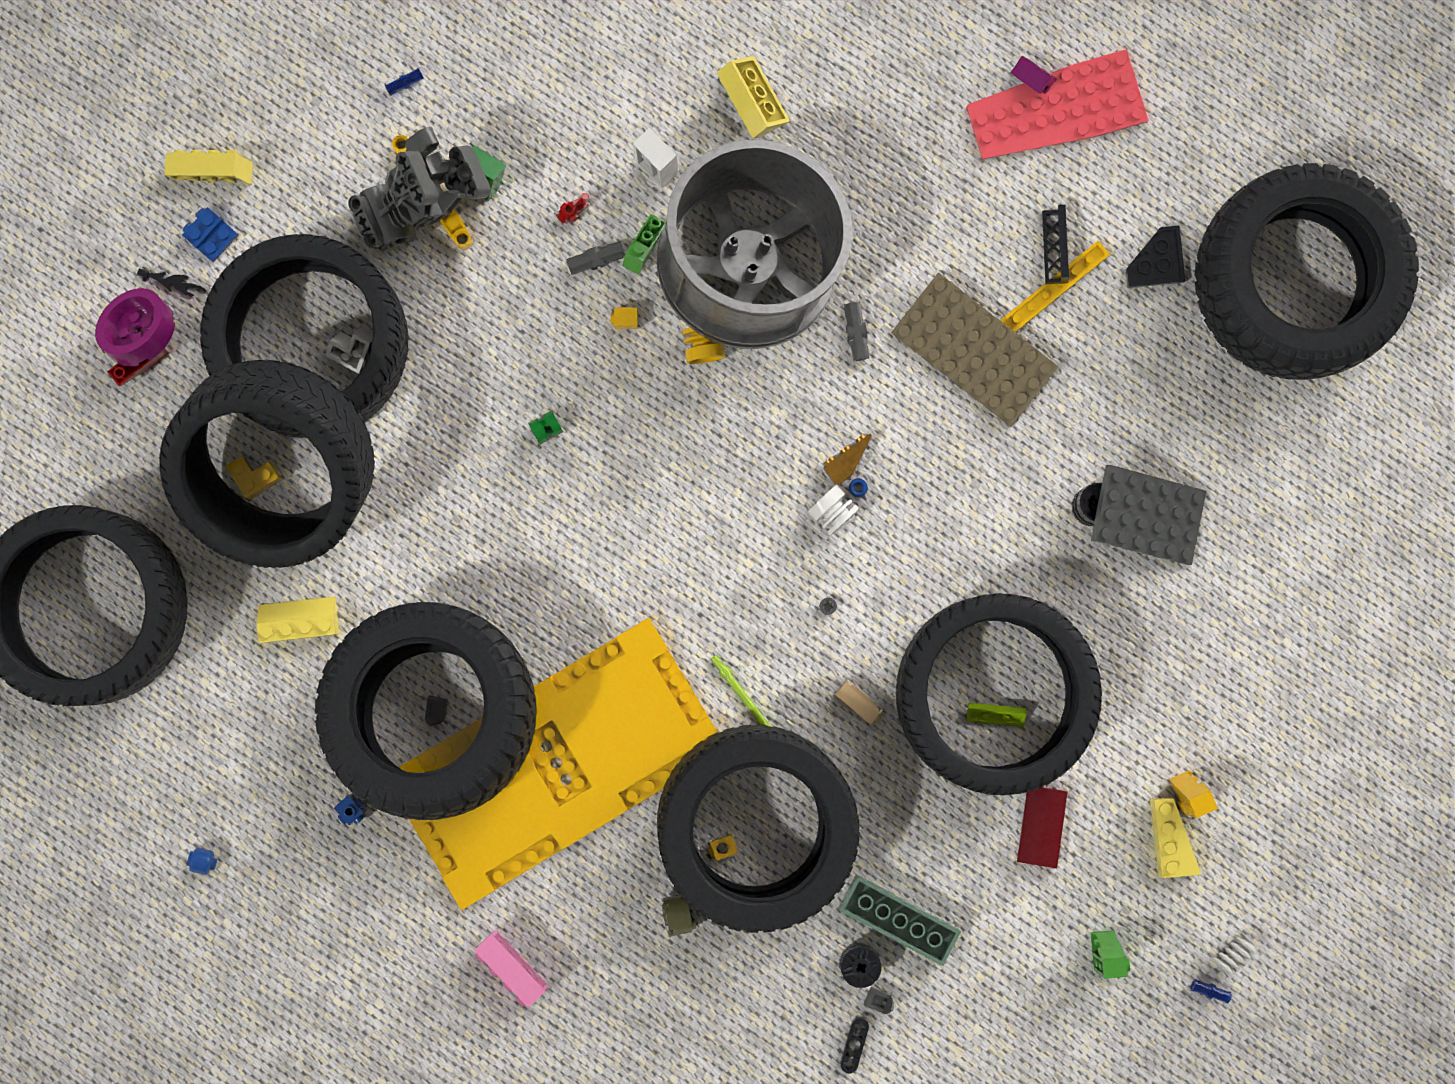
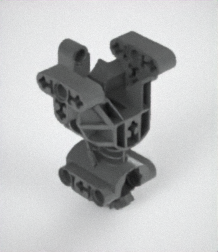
[348,127,491,251]

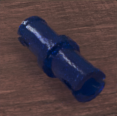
[384,68,424,96]
[1190,979,1232,1004]

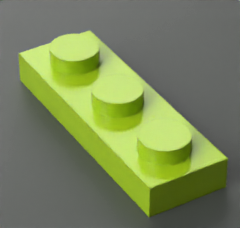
[966,703,1027,727]

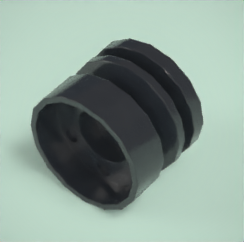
[1071,483,1102,527]
[839,943,881,988]

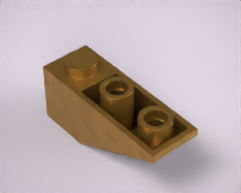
[823,434,872,486]

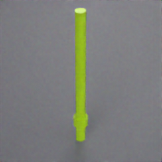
[711,655,771,726]

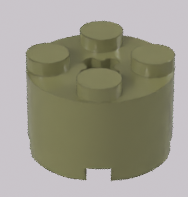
[661,895,696,937]

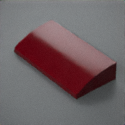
[1017,787,1068,869]

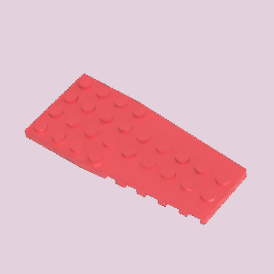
[966,49,1149,160]

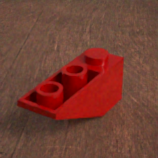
[107,348,169,387]

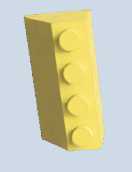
[717,56,790,138]
[256,597,339,643]

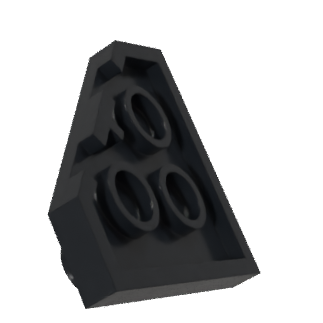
[1126,225,1186,288]

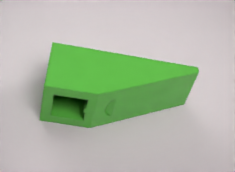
[622,214,666,275]

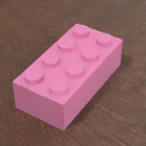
[474,930,548,1008]

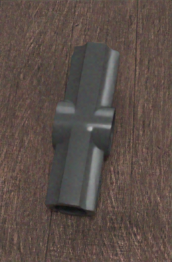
[566,241,625,275]
[844,302,870,361]

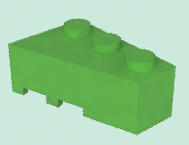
[1091,930,1130,979]

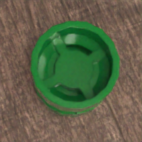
[528,410,563,445]

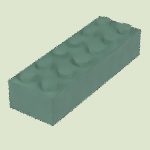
[838,874,961,966]

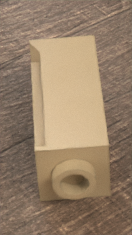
[834,680,883,725]

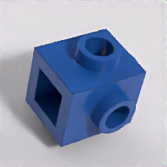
[333,794,366,825]

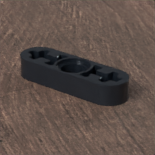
[840,1017,869,1074]

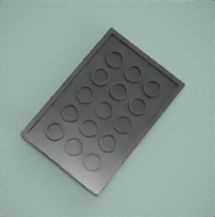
[1091,465,1206,565]

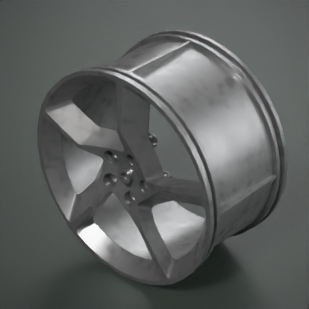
[657,139,853,349]

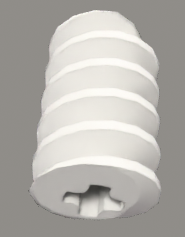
[1213,933,1257,975]

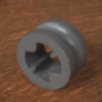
[819,598,837,615]

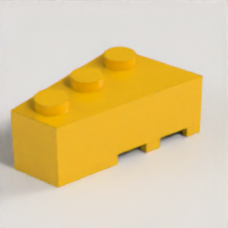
[1169,770,1218,818]

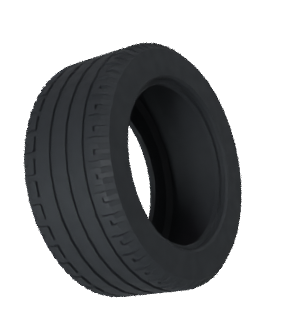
[657,725,860,933]

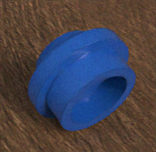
[849,478,868,498]

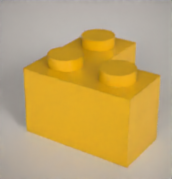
[225,456,283,500]

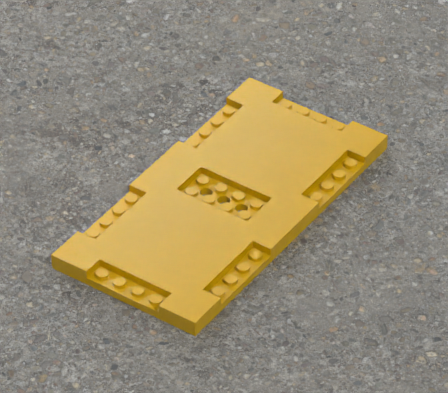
[399,617,717,911]

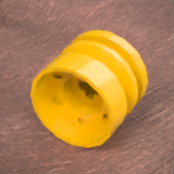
[682,327,726,364]

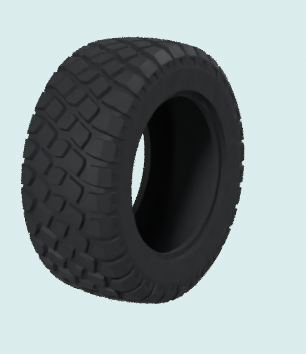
[1194,163,1419,380]
[315,602,537,820]

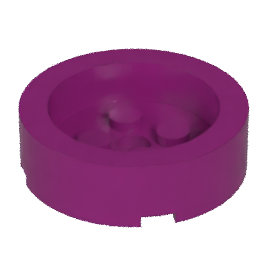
[95,288,175,366]

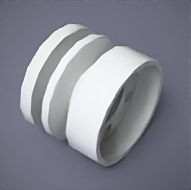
[808,485,859,536]

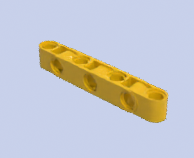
[392,135,473,250]

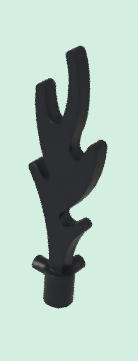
[137,268,207,297]

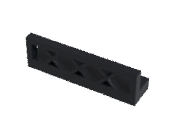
[1042,204,1069,285]

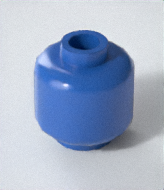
[186,848,217,875]

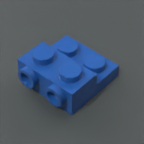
[182,207,239,262]

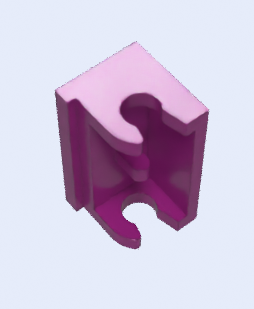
[1010,55,1057,94]

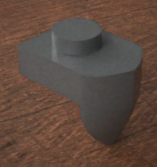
[425,695,448,726]
[863,986,894,1014]

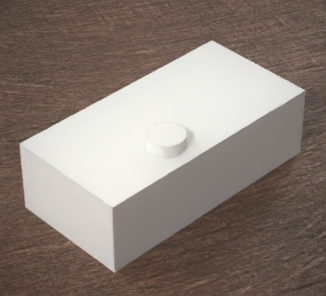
[633,128,678,189]

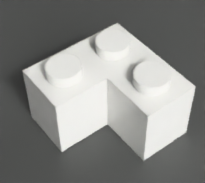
[325,325,373,374]

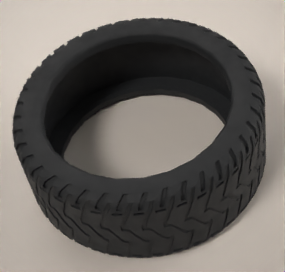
[200,234,409,438]
[159,360,375,568]
[0,505,188,706]
[896,593,1102,796]

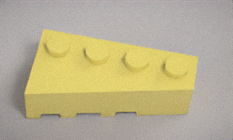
[164,150,253,185]
[1150,797,1201,878]

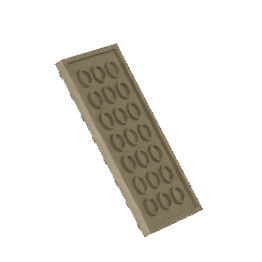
[891,272,1059,427]

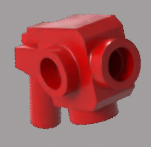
[556,193,589,224]

